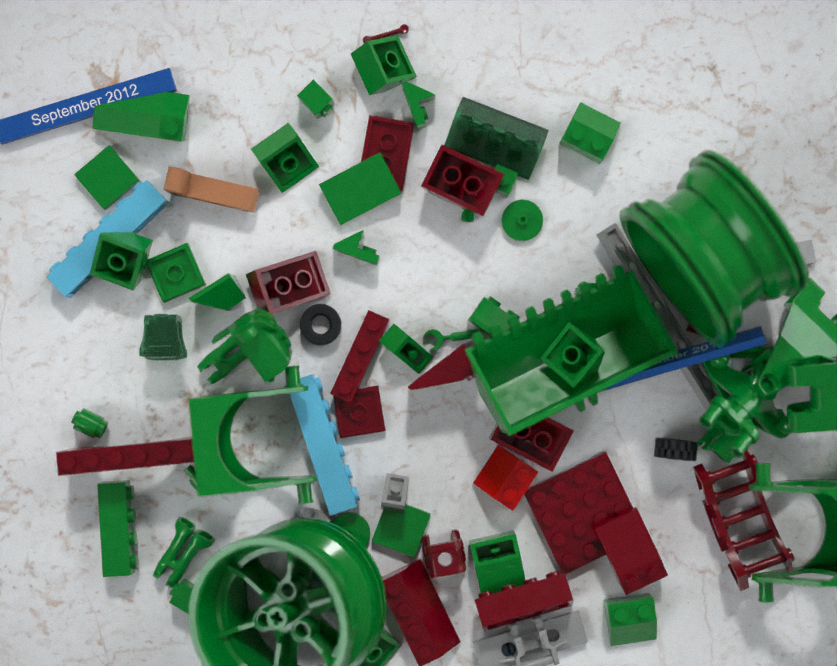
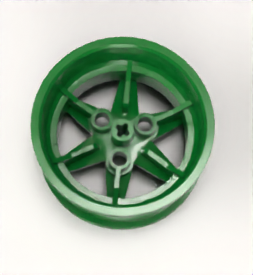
[619,150,809,348]
[189,517,387,666]

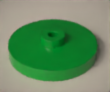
[501,199,543,241]
[332,512,370,547]

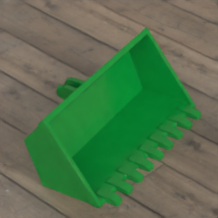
[465,265,679,435]

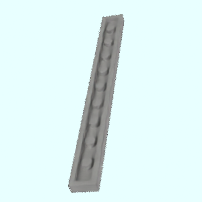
[596,223,719,410]

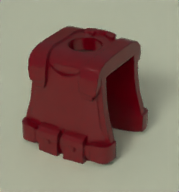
[422,529,466,578]

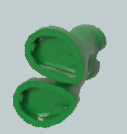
[197,335,247,384]
[153,517,215,588]

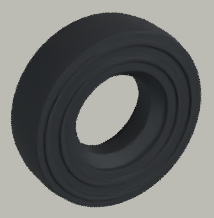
[300,304,342,345]

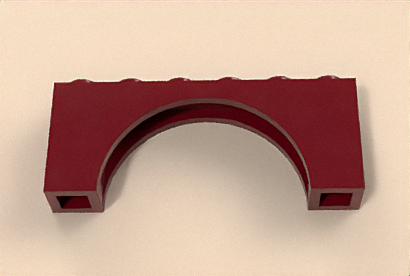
[56,436,194,476]

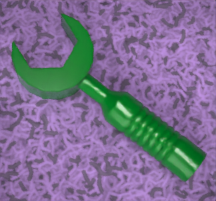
[423,329,478,350]

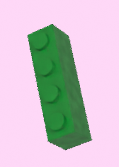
[97,480,139,577]

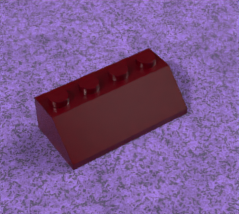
[382,558,461,666]
[475,571,574,632]

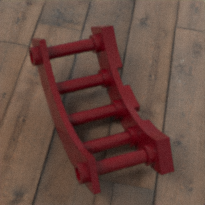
[693,450,795,591]

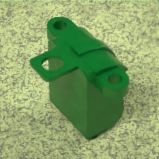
[211,307,292,383]

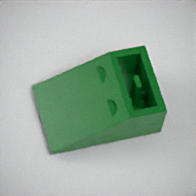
[469,530,526,594]

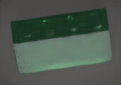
[444,97,549,180]

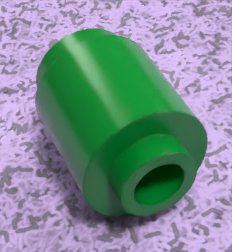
[71,408,108,439]

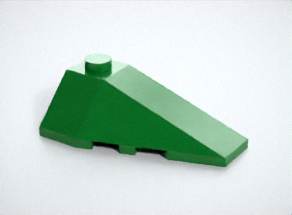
[92,92,190,141]

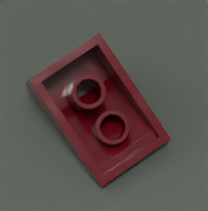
[421,144,504,217]
[245,251,331,314]
[408,344,474,390]
[489,417,574,472]
[594,507,668,595]

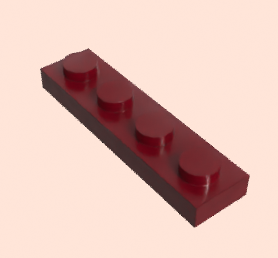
[330,310,390,404]

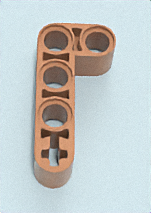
[163,167,260,213]

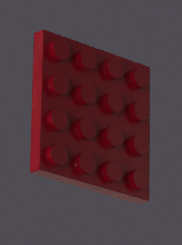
[524,452,633,575]

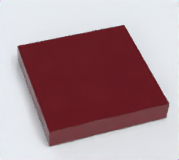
[333,385,386,438]

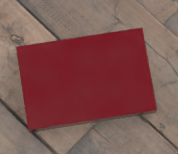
[361,115,414,191]

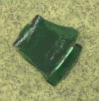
[139,314,187,361]

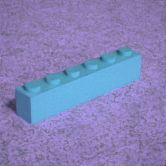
[46,180,170,298]
[290,374,360,516]

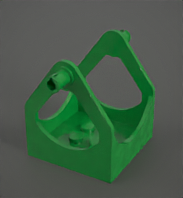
[188,365,318,504]
[749,463,837,603]

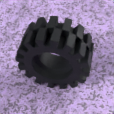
[654,438,698,461]

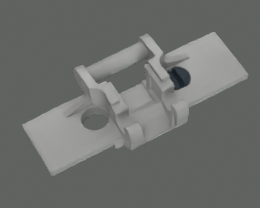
[473,610,588,666]

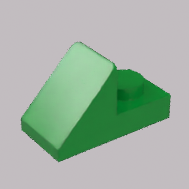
[401,81,435,130]
[332,230,380,266]

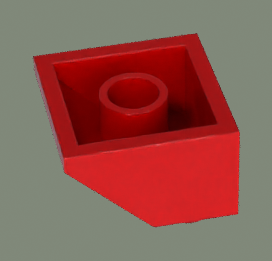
[473,445,538,511]

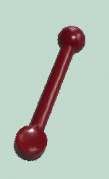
[363,24,409,43]

